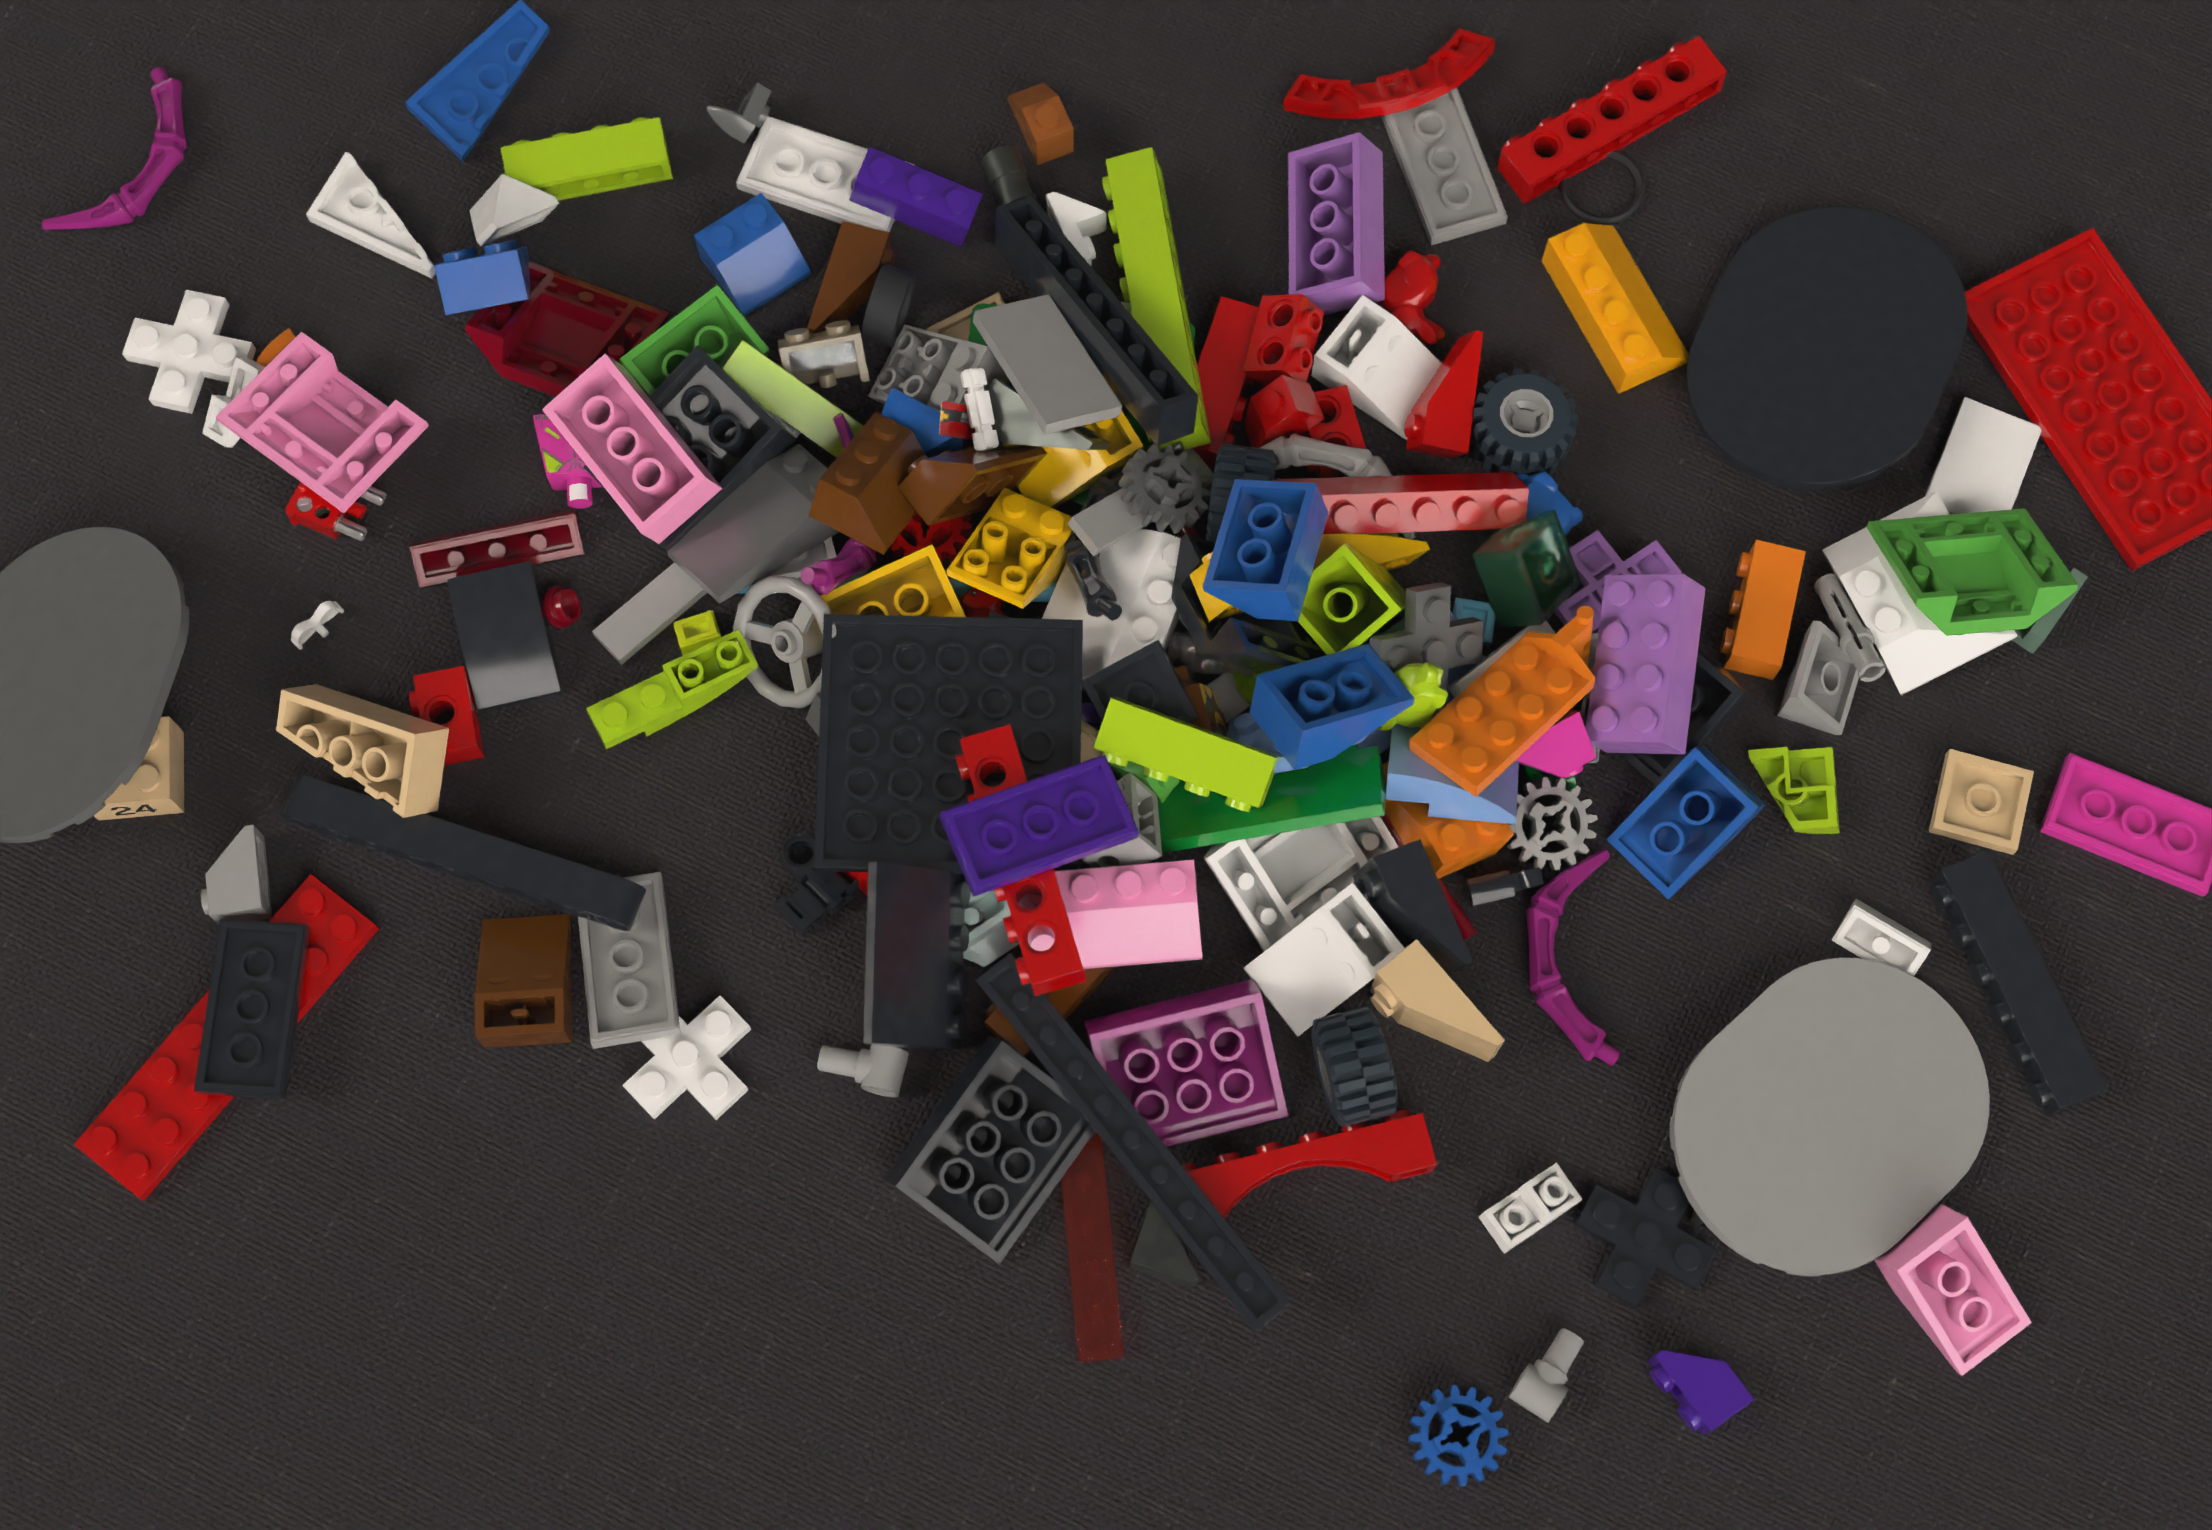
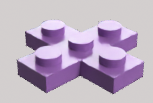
[1554,530,1682,634]

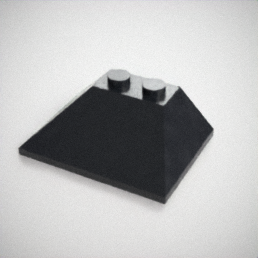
[1171,533,1326,671]

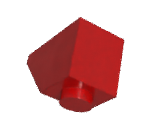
[1243,375,1325,448]

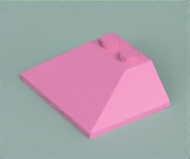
[216,332,428,513]

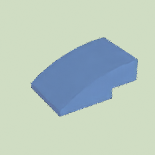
[1386,724,1519,824]

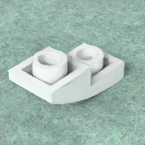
[1479,1163,1583,1254]

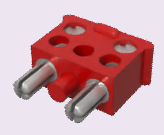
[285,482,386,541]

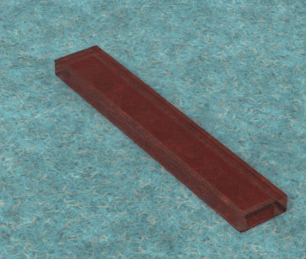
[1061,1132,1124,1363]

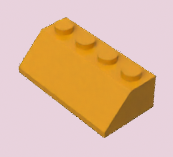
[1542,223,1689,394]

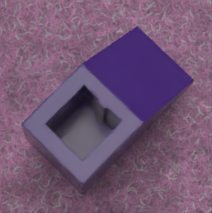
[1648,1350,1754,1435]

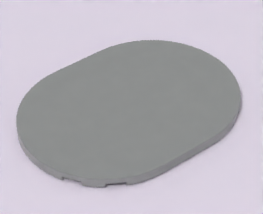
[1670,958,1990,1276]

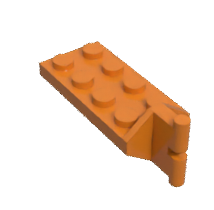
[1409,606,1595,797]

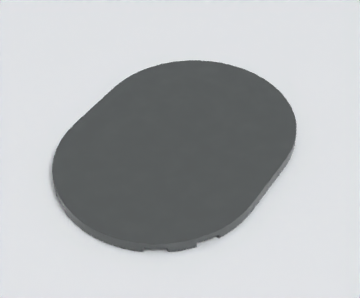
[0,527,189,843]

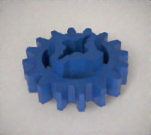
[1408,1385,1509,1487]

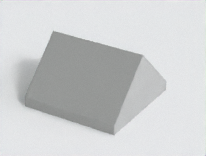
[1777,621,1859,735]

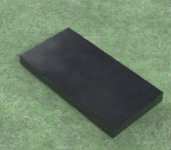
[194,919,311,1100]

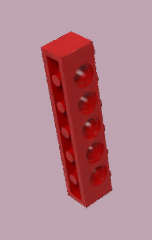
[1497,36,1727,205]
[955,724,1086,996]

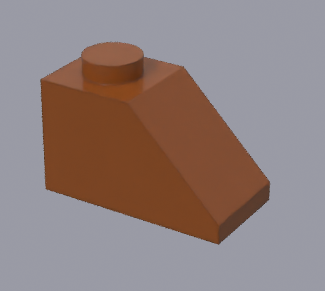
[1007,83,1074,165]

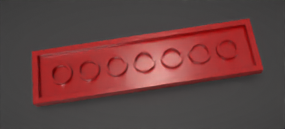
[74,874,379,1201]

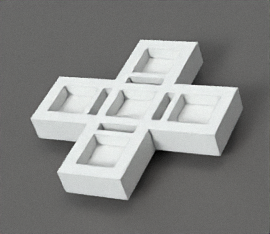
[122,290,256,414]
[623,996,751,1120]

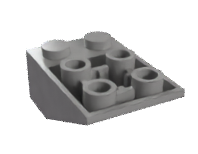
[869,325,1008,413]

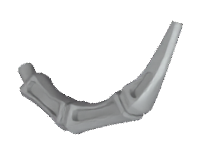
[1208,433,1415,539]

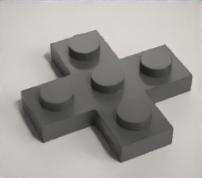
[1370,582,1483,712]

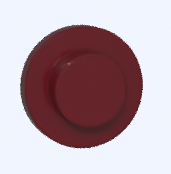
[543,586,581,629]

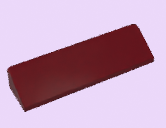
[410,510,584,587]

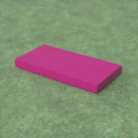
[2039,753,2212,897]

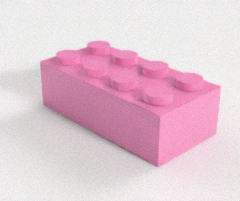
[542,354,723,544]

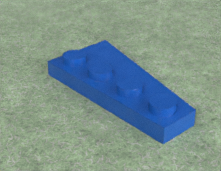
[405,0,550,163]

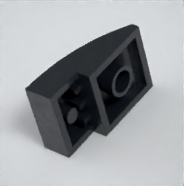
[447,561,562,712]

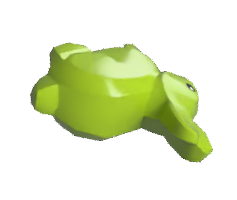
[1377,663,1448,731]

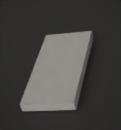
[1381,87,1508,245]
[973,294,1122,435]
[578,872,681,1049]

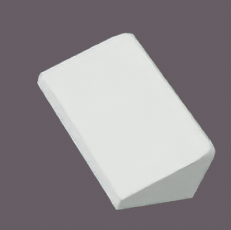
[1832,899,1932,976]

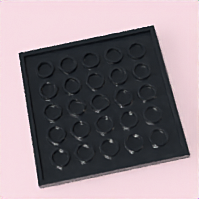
[814,614,1083,874]

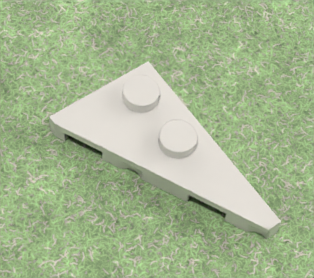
[306,152,436,278]

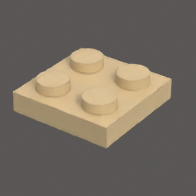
[1929,749,2034,855]

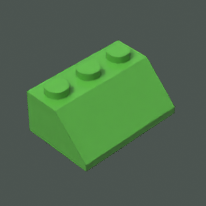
[619,285,770,397]

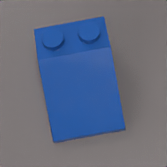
[1250,644,1415,770]
[1607,746,1766,900]

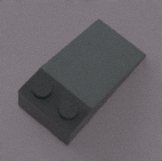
[668,444,839,603]

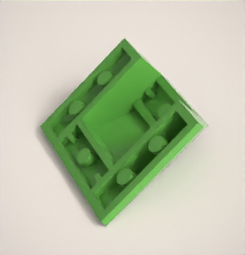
[1867,508,2078,636]

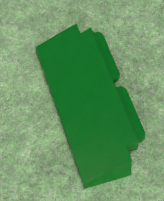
[1158,744,1387,853]

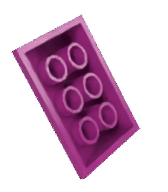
[1084,979,1288,1147]

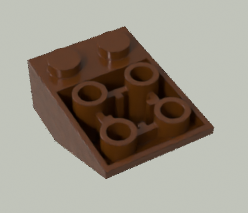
[475,914,573,1048]

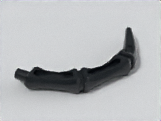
[1065,441,1184,621]

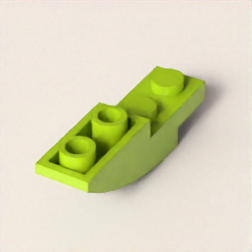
[586,629,758,749]

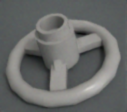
[733,576,836,708]

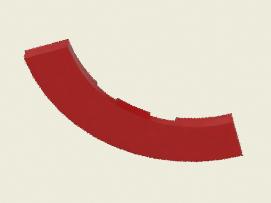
[1283,29,1495,119]

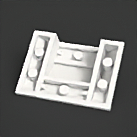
[1822,491,2018,695]
[1204,816,1398,951]

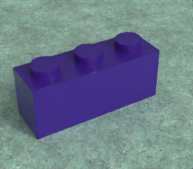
[849,147,983,247]

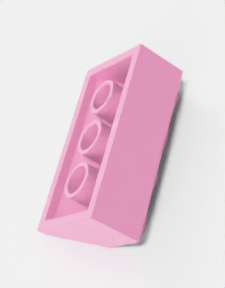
[1020,860,1203,969]

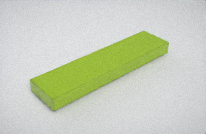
[723,339,864,458]

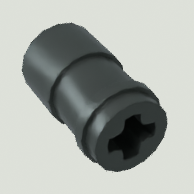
[981,145,1038,207]

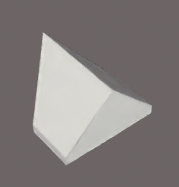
[470,174,559,247]

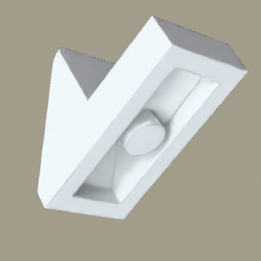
[1046,192,1107,266]

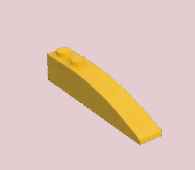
[1190,533,1430,622]

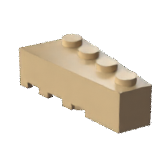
[276,684,449,818]

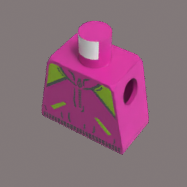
[533,414,602,509]

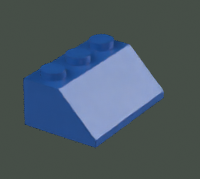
[1202,479,1329,621]

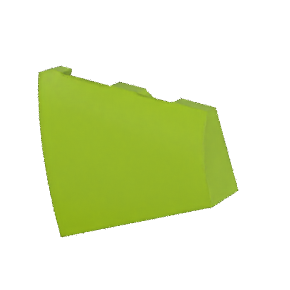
[1748,747,1840,834]

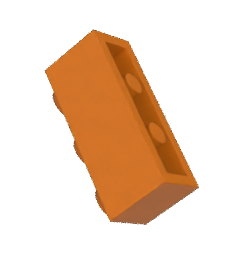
[1720,539,1806,680]

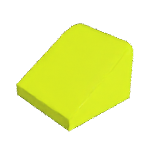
[673,610,721,655]

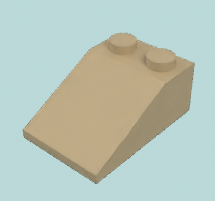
[1370,939,1505,1062]

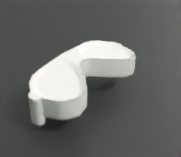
[291,601,344,650]

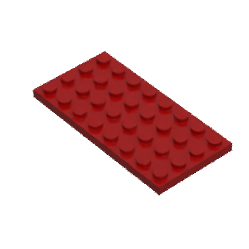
[1965,228,2212,571]

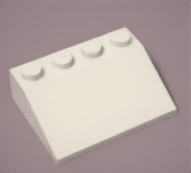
[1042,529,1181,692]

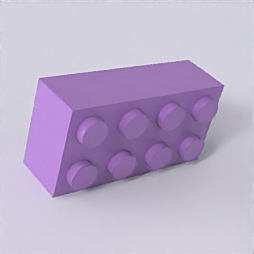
[1288,132,1385,315]
[1586,574,1705,754]

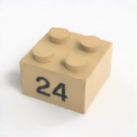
[94,716,184,820]

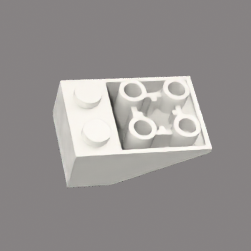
[1311,295,1442,440]
[1243,882,1405,1037]

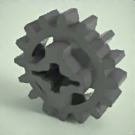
[1118,444,1211,533]

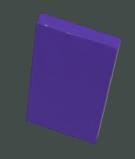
[939,755,1140,897]

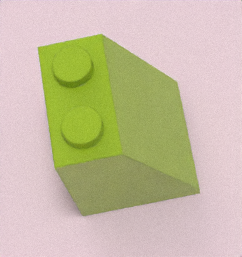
[1298,543,1406,655]

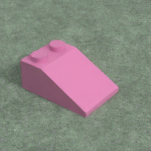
[1874,1204,2032,1376]

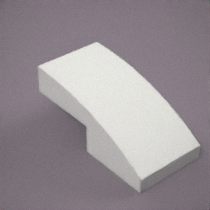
[202,357,265,448]

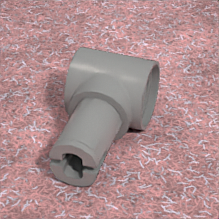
[817,1044,909,1097]
[1508,1328,1584,1422]

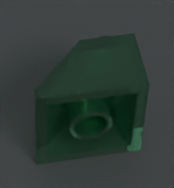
[1472,510,1582,627]

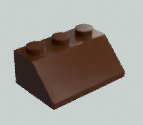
[809,412,925,555]
[898,444,1047,526]

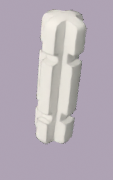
[960,367,999,451]

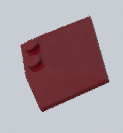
[465,262,669,397]

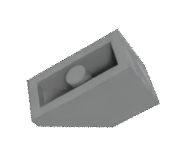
[201,825,272,924]

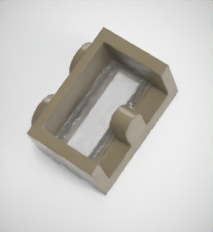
[778,320,870,388]

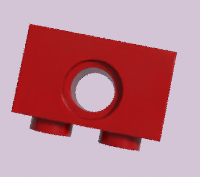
[409,666,485,766]

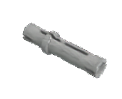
[1814,574,1886,682]

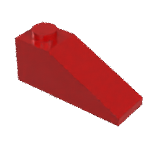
[1404,330,1484,459]

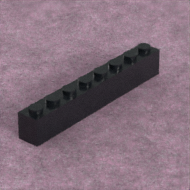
[995,196,1198,446]

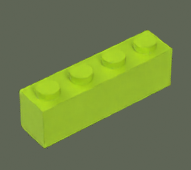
[501,117,673,201]
[1093,697,1280,812]

